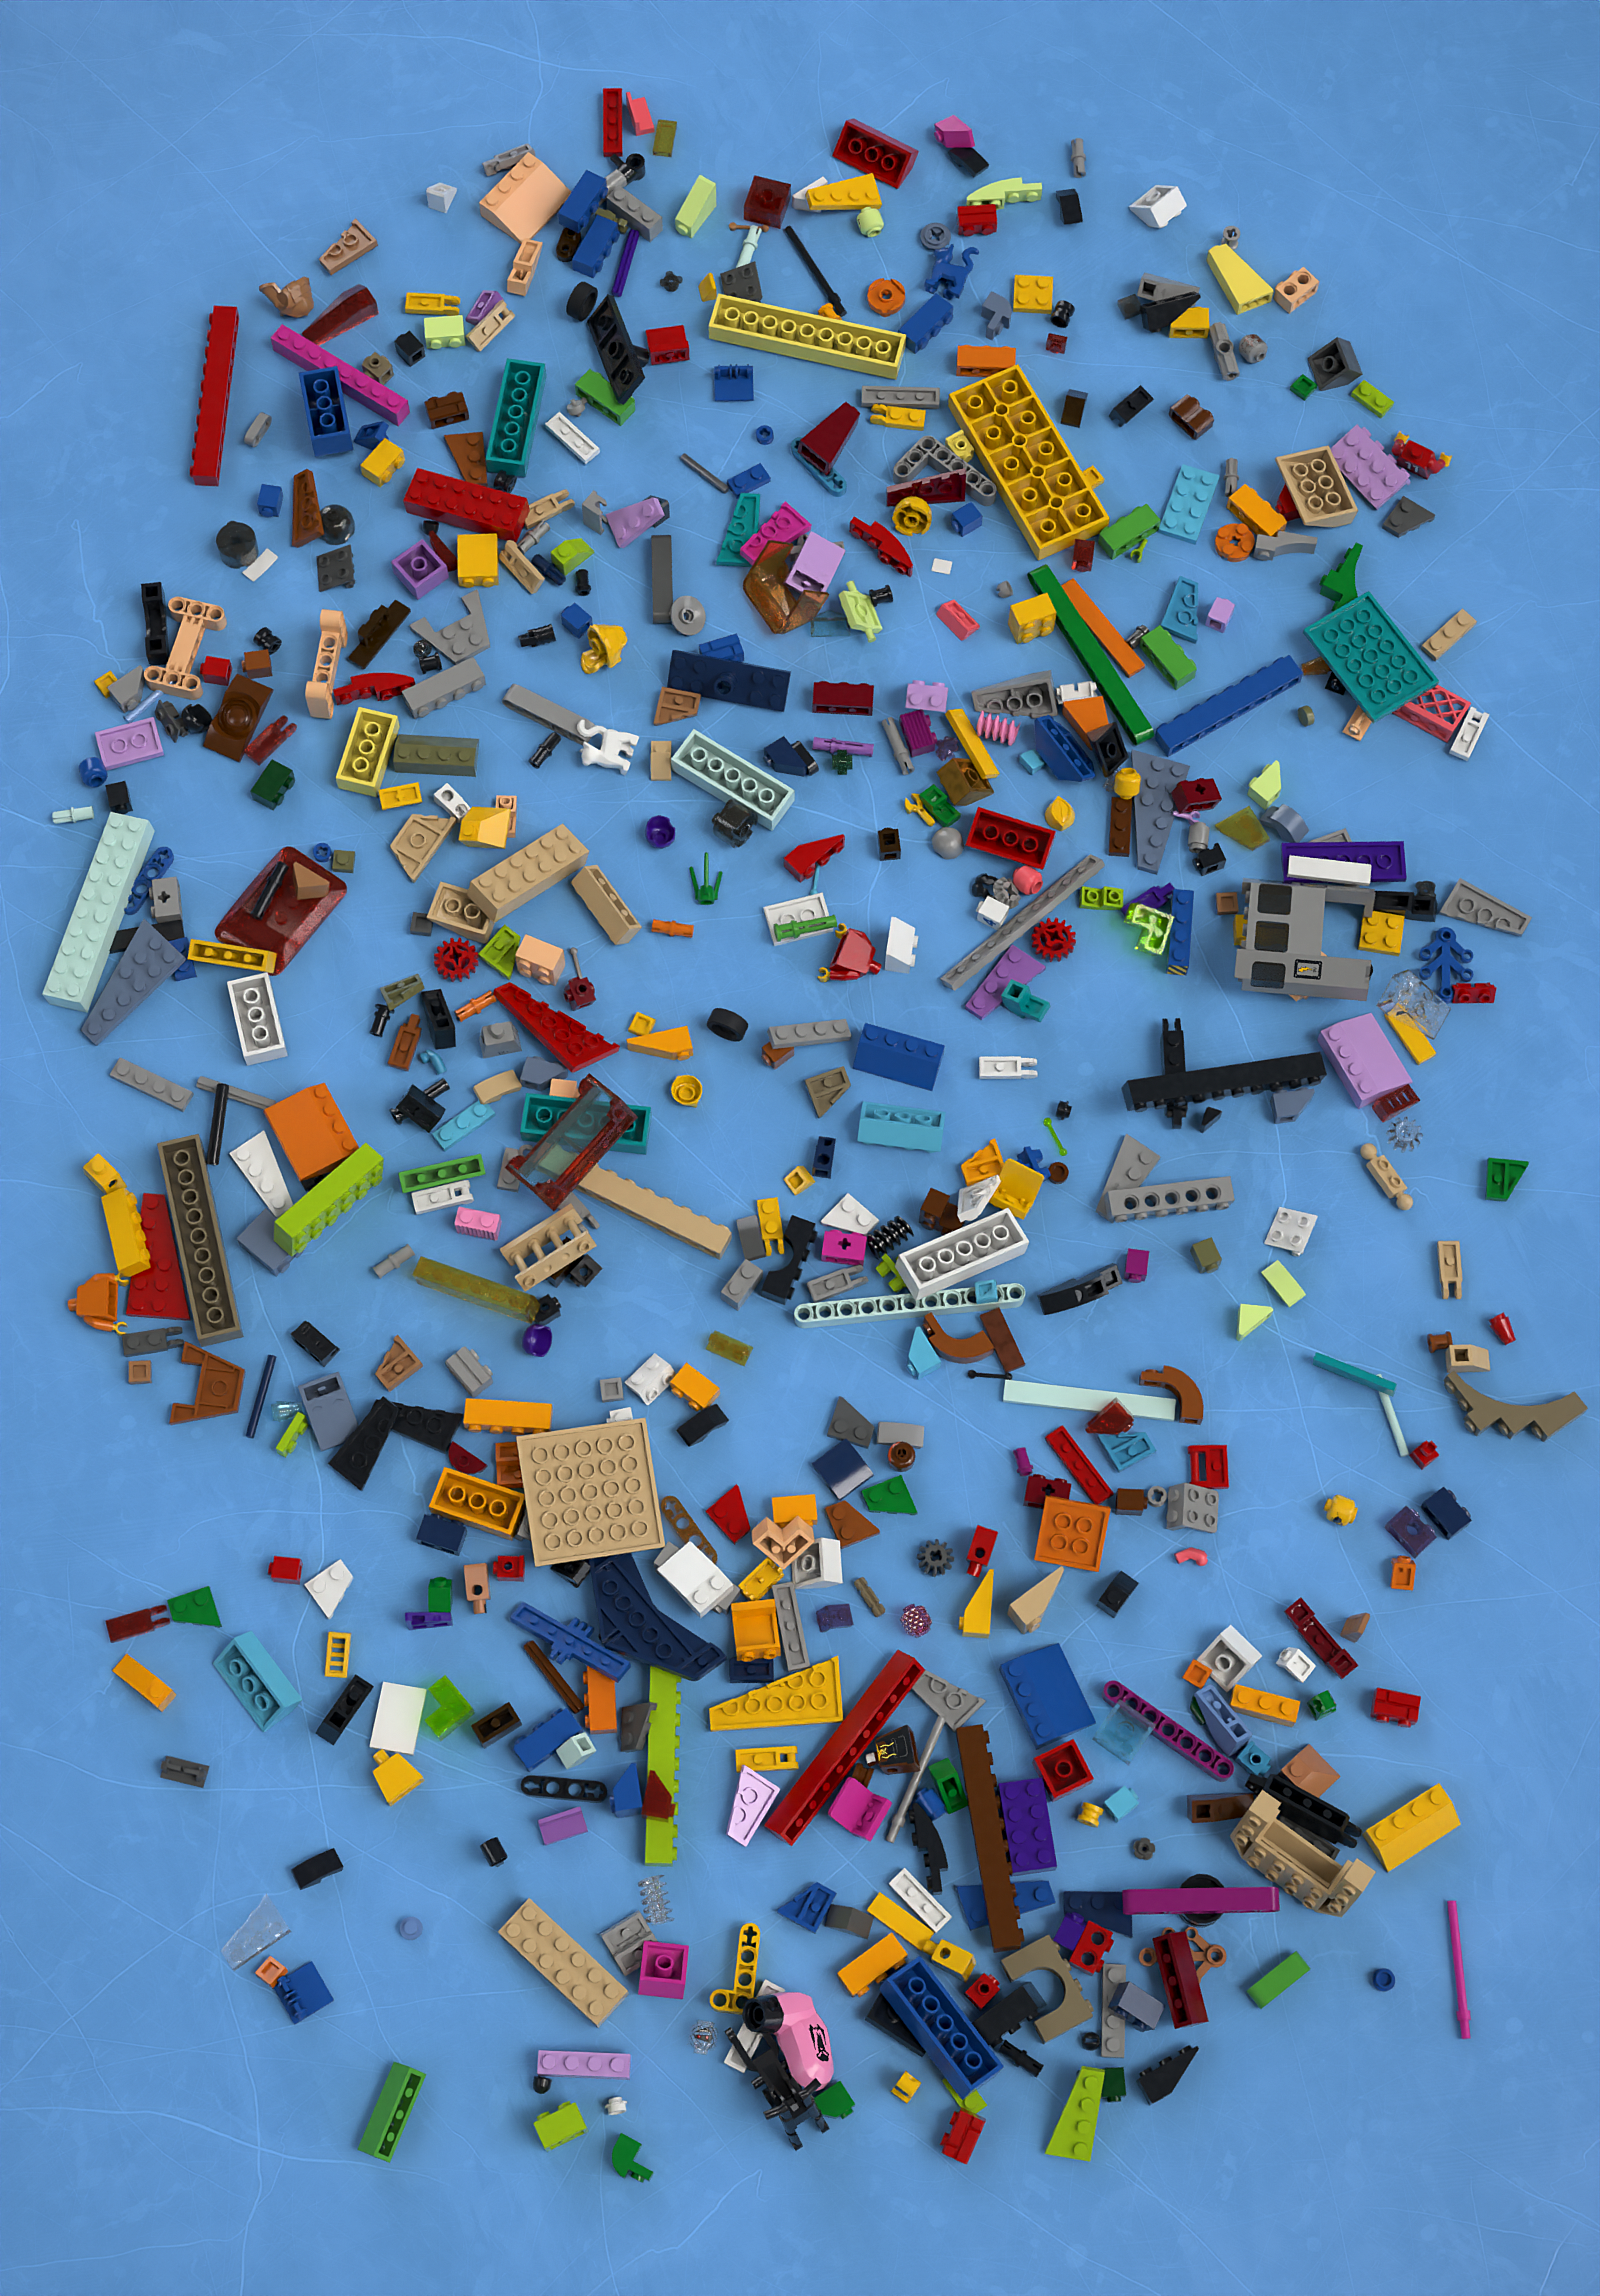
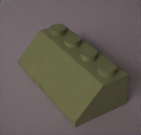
[393,734,479,777]

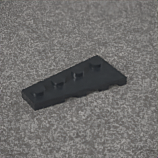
[328,1396,401,1491]
[371,1399,464,1454]

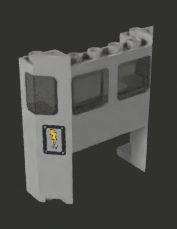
[1234,878,1375,1001]

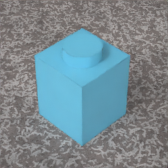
[1102,1786,1139,1823]

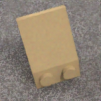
[427,881,495,944]
[1007,1566,1064,1634]

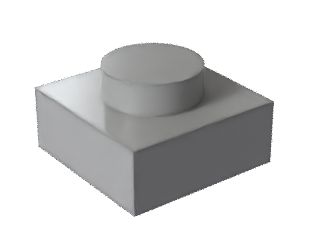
[600,1377,624,1403]

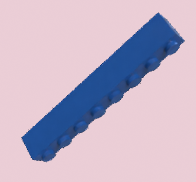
[1154,655,1303,757]

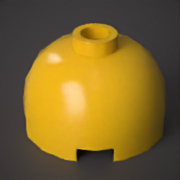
[892,496,932,536]

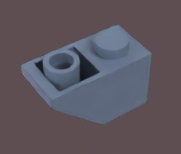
[520,1056,568,1091]
[1270,1087,1315,1124]

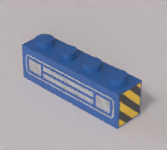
[1166,889,1194,976]

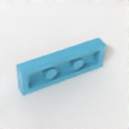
[432,1100,496,1152]

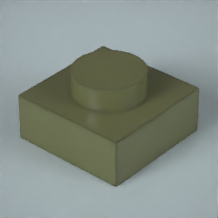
[332,850,356,873]

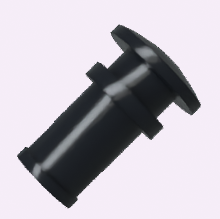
[370,1004,395,1037]

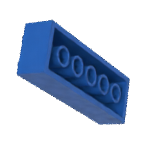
[879,1956,1004,2100]

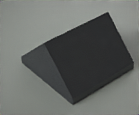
[1086,722,1129,778]

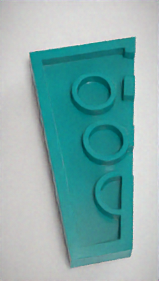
[716,493,760,567]

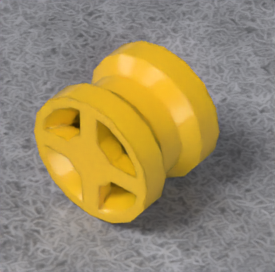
[1077,1802,1104,1828]

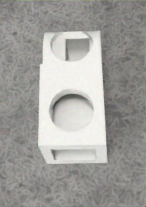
[434,783,470,823]

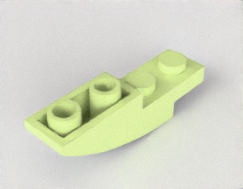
[966,177,1042,210]

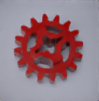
[1031,918,1076,962]
[434,938,479,982]

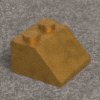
[936,758,994,806]

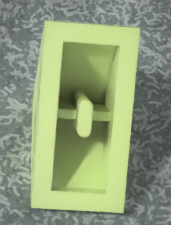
[1236,1304,1273,1341]

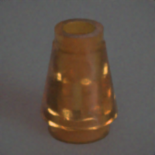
[1301,656,1332,676]

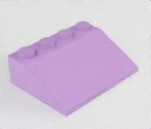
[1317,1013,1413,1109]

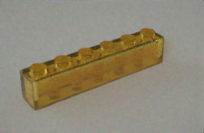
[412,1256,540,1324]

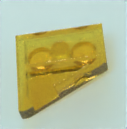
[1215,806,1270,851]

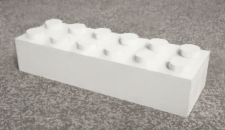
[895,1208,1029,1301]

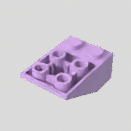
[783,531,846,603]

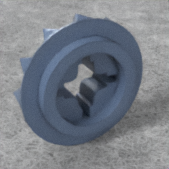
[920,223,951,250]

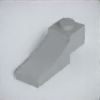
[1253,531,1317,561]

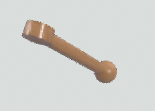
[729,222,769,232]

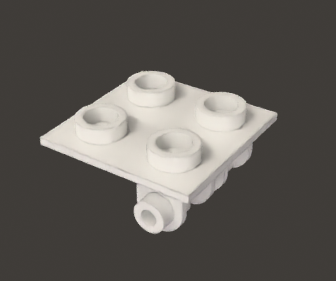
[1264,1207,1318,1257]

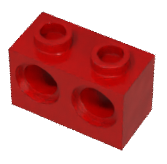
[1069,1921,1114,1976]

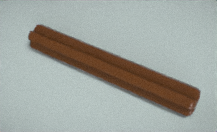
[523,1640,584,1714]

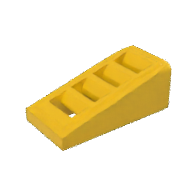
[325,1631,352,1678]

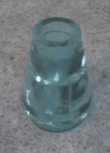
[271,1401,303,1422]

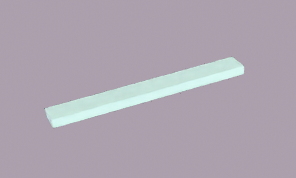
[1003,1380,1176,1422]

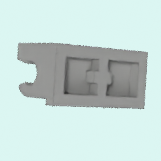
[582,490,608,535]

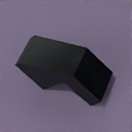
[1056,188,1083,225]
[676,1404,729,1447]

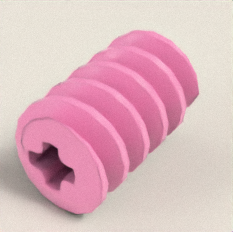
[976,710,1020,746]

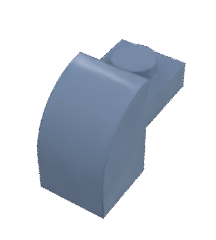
[981,291,1012,341]
[1259,804,1309,843]

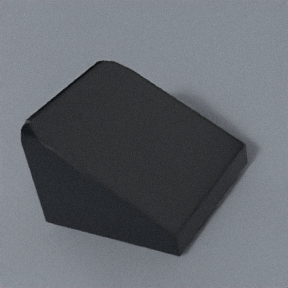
[1199,1107,1222,1133]

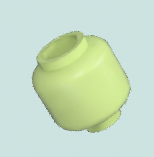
[856,207,884,237]

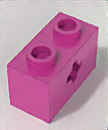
[821,1229,867,1266]

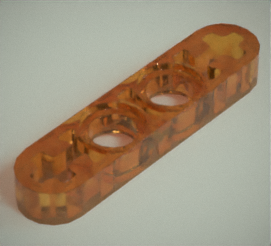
[661,1496,718,1565]

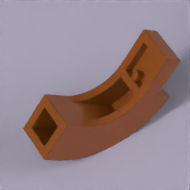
[922,1312,995,1364]
[1139,1365,1204,1425]

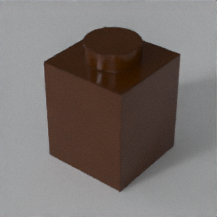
[1115,1488,1148,1516]

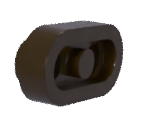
[556,227,581,262]

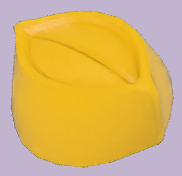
[1045,796,1075,831]
[671,1075,702,1108]

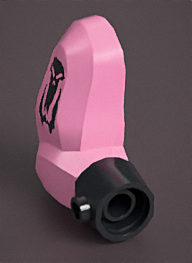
[742,1992,834,2091]

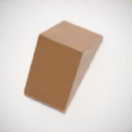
[292,862,330,900]

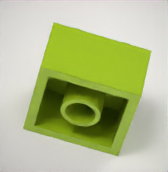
[533,2101,589,2152]

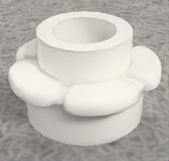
[605,2097,627,2115]

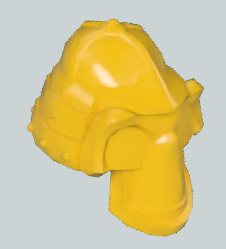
[581,624,628,674]

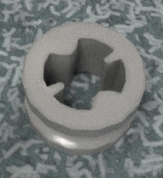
[1147,1486,1167,1507]

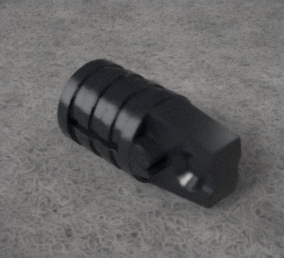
[519,624,556,647]

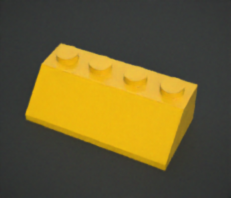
[1362,1783,1461,1873]

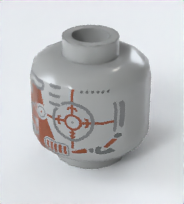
[1239,334,1268,363]

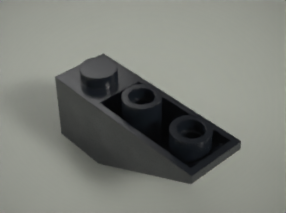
[1136,2045,1199,2106]

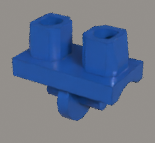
[1017,1146,1051,1182]

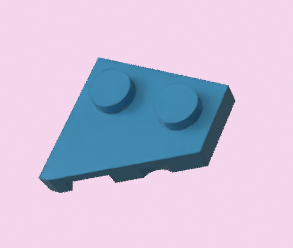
[1097,1432,1156,1473]

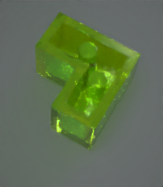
[1123,902,1174,956]
[424,1675,475,1742]

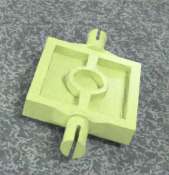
[838,581,883,643]

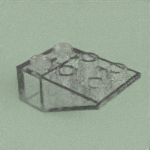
[1376,969,1451,1040]

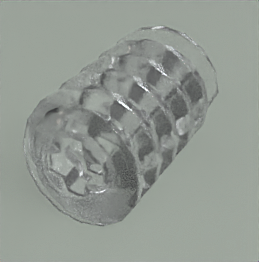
[638,1875,674,1925]

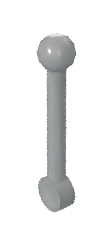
[570,947,583,979]

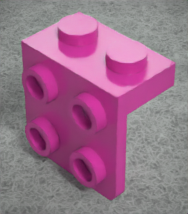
[828,1777,892,1842]

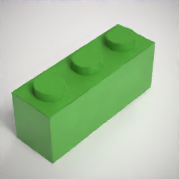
[575,369,635,426]
[1098,503,1161,560]
[1139,625,1197,690]

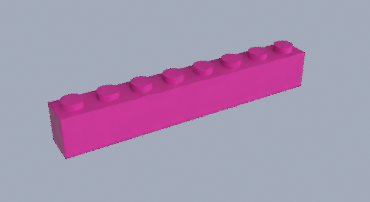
[271,324,410,427]

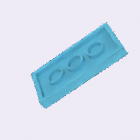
[1158,464,1220,545]

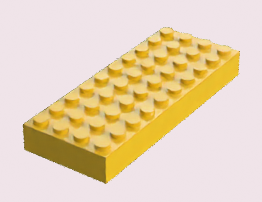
[948,364,1110,561]

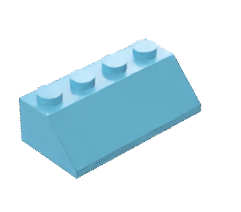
[857,1101,946,1153]
[213,1631,303,1732]

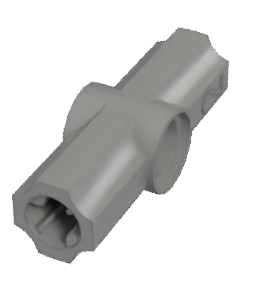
[1209,322,1240,381]

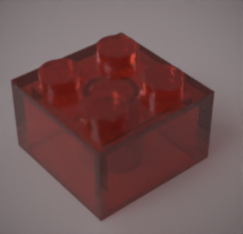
[744,175,791,229]

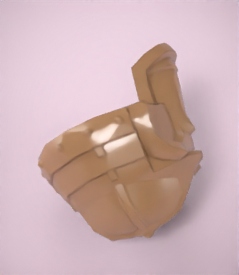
[259,276,314,318]

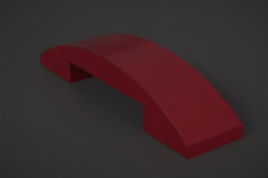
[1284,1597,1359,1680]

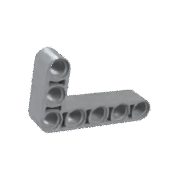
[893,436,997,506]

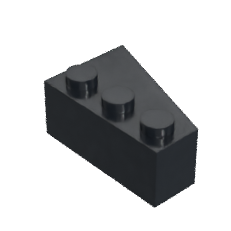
[972,1982,1047,2048]

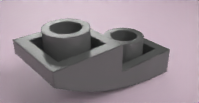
[736,1215,766,1261]

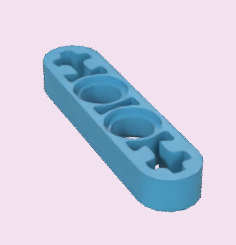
[791,437,847,497]

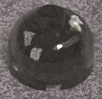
[319,504,355,545]

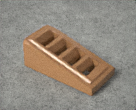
[1340,1613,1370,1643]

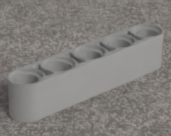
[502,684,596,745]

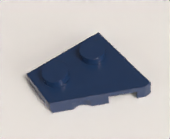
[729,1656,774,1683]

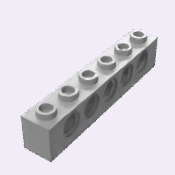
[1104,1176,1235,1223]

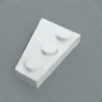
[957,1174,1001,1222]

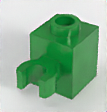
[428,1577,453,1612]

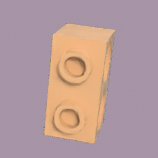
[1273,267,1320,314]

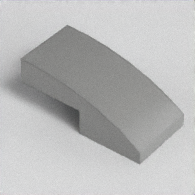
[877,1422,924,1449]

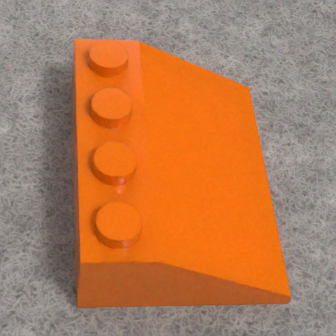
[263,1083,359,1181]

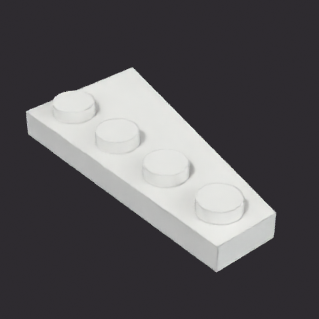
[229,1131,293,1218]

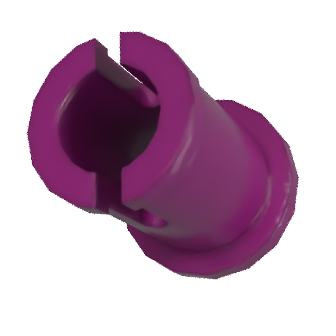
[1013,1447,1033,1477]

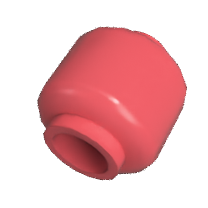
[1012,865,1043,895]

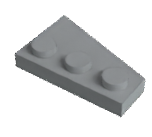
[911,1670,986,1733]

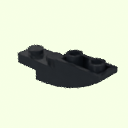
[1037,1263,1123,1315]
[909,1803,948,1895]

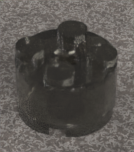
[216,521,259,569]
[712,799,758,848]

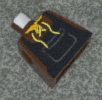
[866,1725,921,1775]

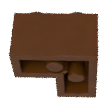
[919,1188,966,1236]

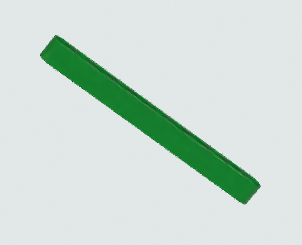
[1027,564,1154,746]

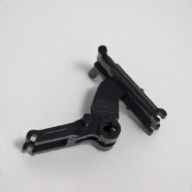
[724,2027,830,2151]

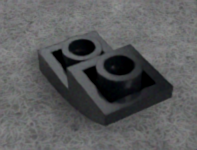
[948,147,989,178]
[291,1848,344,1890]

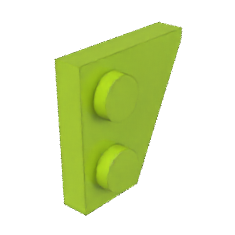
[478,924,521,980]

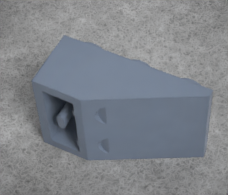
[298,1371,358,1452]

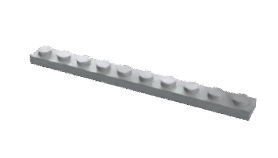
[940,854,1105,991]

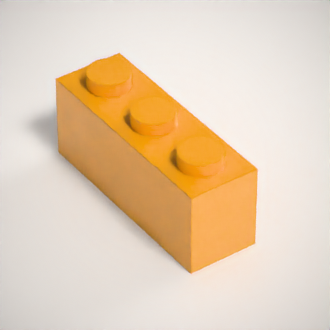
[1226,484,1287,537]
[1229,1684,1300,1727]
[837,1932,908,1998]

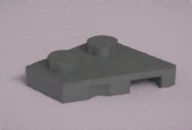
[1382,496,1435,538]
[827,1396,875,1449]
[621,1702,657,1753]

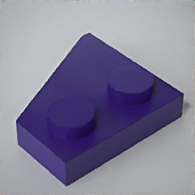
[405,1612,453,1630]

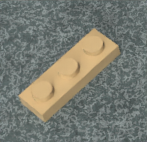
[1421,608,1477,661]

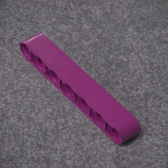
[1102,1680,1234,1782]
[1122,1887,1280,1915]

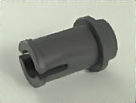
[1125,625,1150,650]

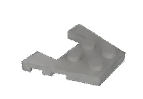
[409,589,490,665]

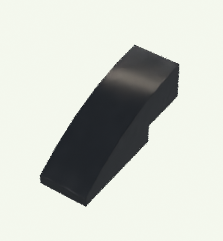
[1373,891,1438,922]

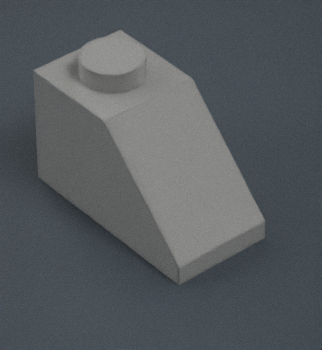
[107,665,145,713]

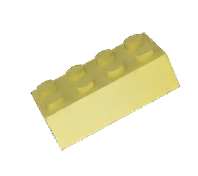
[336,707,400,797]

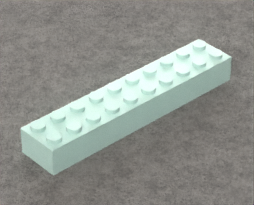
[42,812,155,1013]

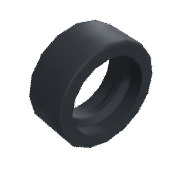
[566,282,598,321]
[707,1008,748,1042]

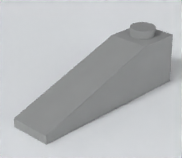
[971,670,1058,719]

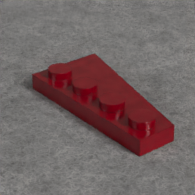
[886,468,966,506]

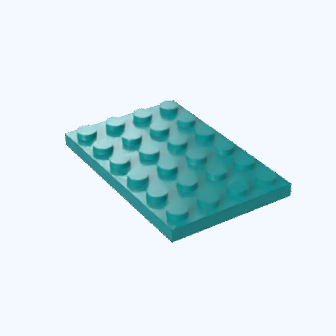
[1303,591,1439,724]

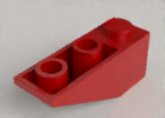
[784,834,845,883]

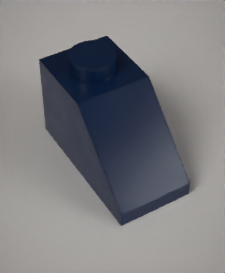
[763,736,807,777]

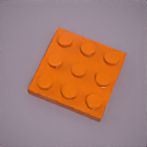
[1034,1495,1111,1572]

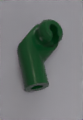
[1190,1695,1206,1726]

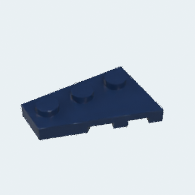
[1063,1891,1133,1938]

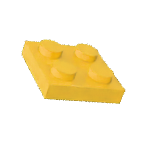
[1013,275,1053,314]
[1358,911,1405,956]

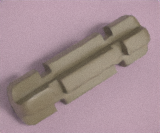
[854,1577,885,1617]

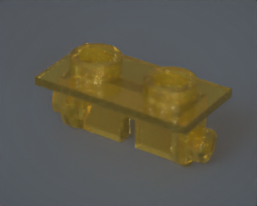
[706,1331,753,1366]

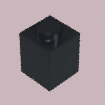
[394,330,425,367]
[105,781,133,815]

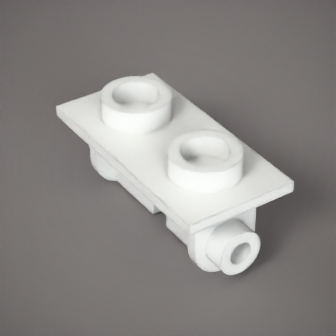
[1056,681,1098,705]

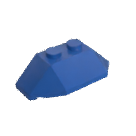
[1034,715,1096,782]

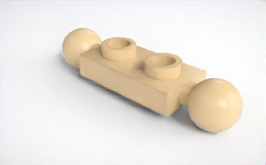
[1360,1143,1413,1210]

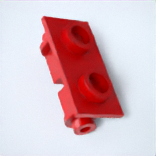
[1452,982,1497,1003]

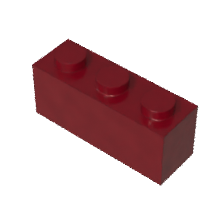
[812,681,874,716]

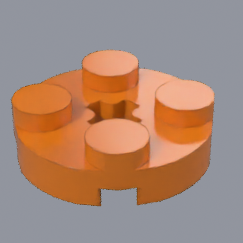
[867,278,905,317]
[1215,523,1255,562]

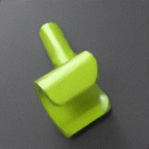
[1130,539,1148,563]

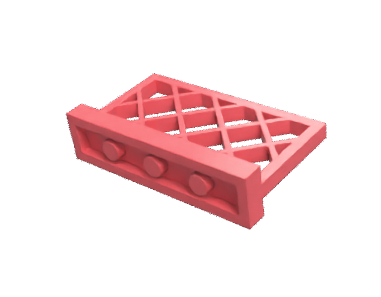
[1392,685,1471,743]

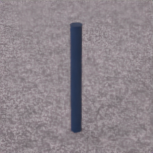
[246,1355,277,1438]

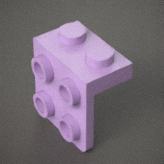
[905,680,949,712]

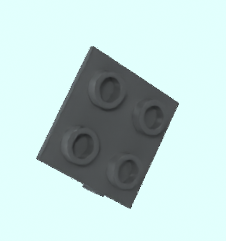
[720,261,763,303]
[316,545,355,592]

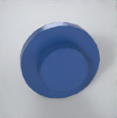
[1372,1968,1395,1992]

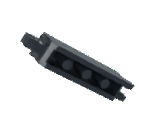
[1160,1018,1188,1129]
[1245,1773,1362,1848]

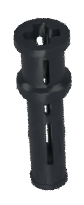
[389,1078,450,1125]

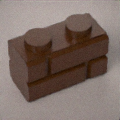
[424,392,469,429]

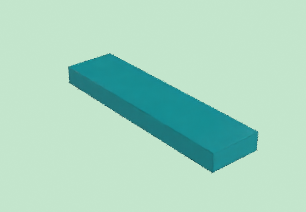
[1313,1352,1397,1397]

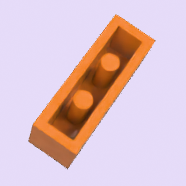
[956,345,1016,377]
[583,1666,617,1735]

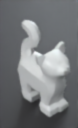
[577,719,639,775]

